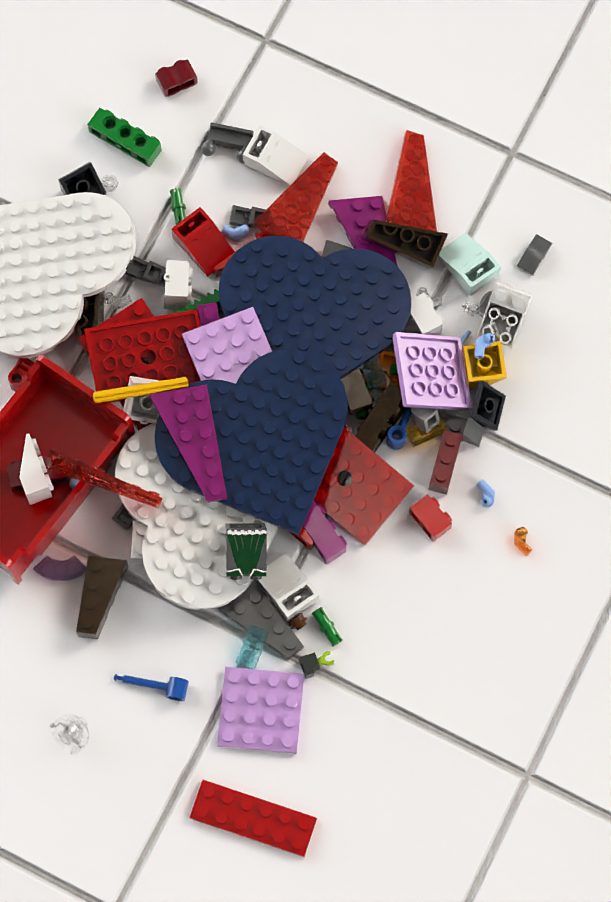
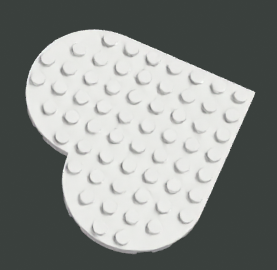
[0,192,136,358]
[115,423,278,610]

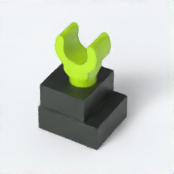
[299,651,334,679]

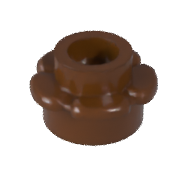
[289,613,307,631]

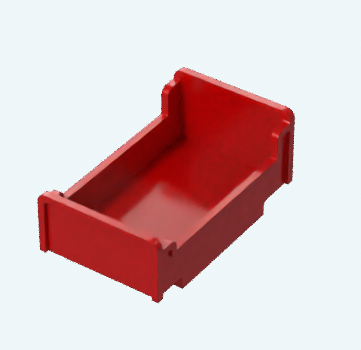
[0,354,136,585]

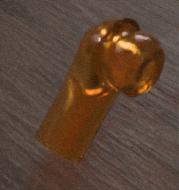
[514,527,533,556]

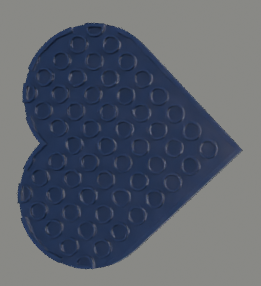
[219,236,412,378]
[155,349,348,535]

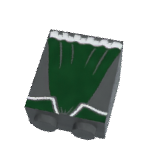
[225,523,267,580]

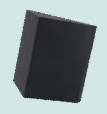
[58,162,107,195]
[470,380,506,431]

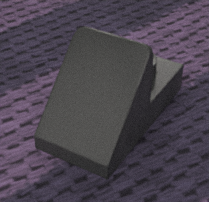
[444,415,485,447]

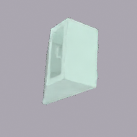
[438,233,501,296]

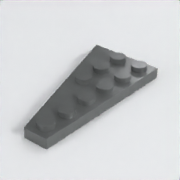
[217,580,304,659]

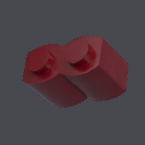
[155,59,198,97]

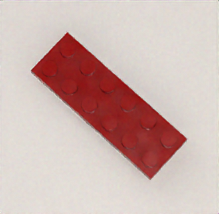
[189,780,317,857]

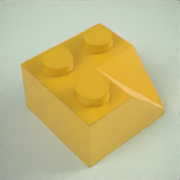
[463,341,507,389]

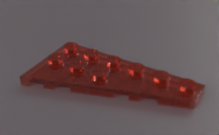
[385,130,437,232]
[254,152,338,242]
[48,449,163,509]

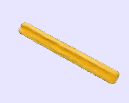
[93,377,188,403]

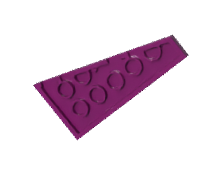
[328,196,398,267]
[149,384,227,503]

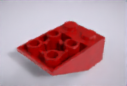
[171,207,235,277]

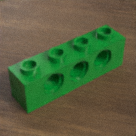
[87,107,162,167]

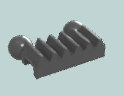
[201,122,254,163]

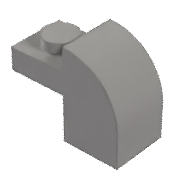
[410,407,440,433]

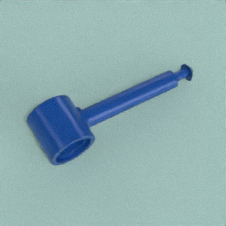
[386,407,412,450]
[114,674,189,701]

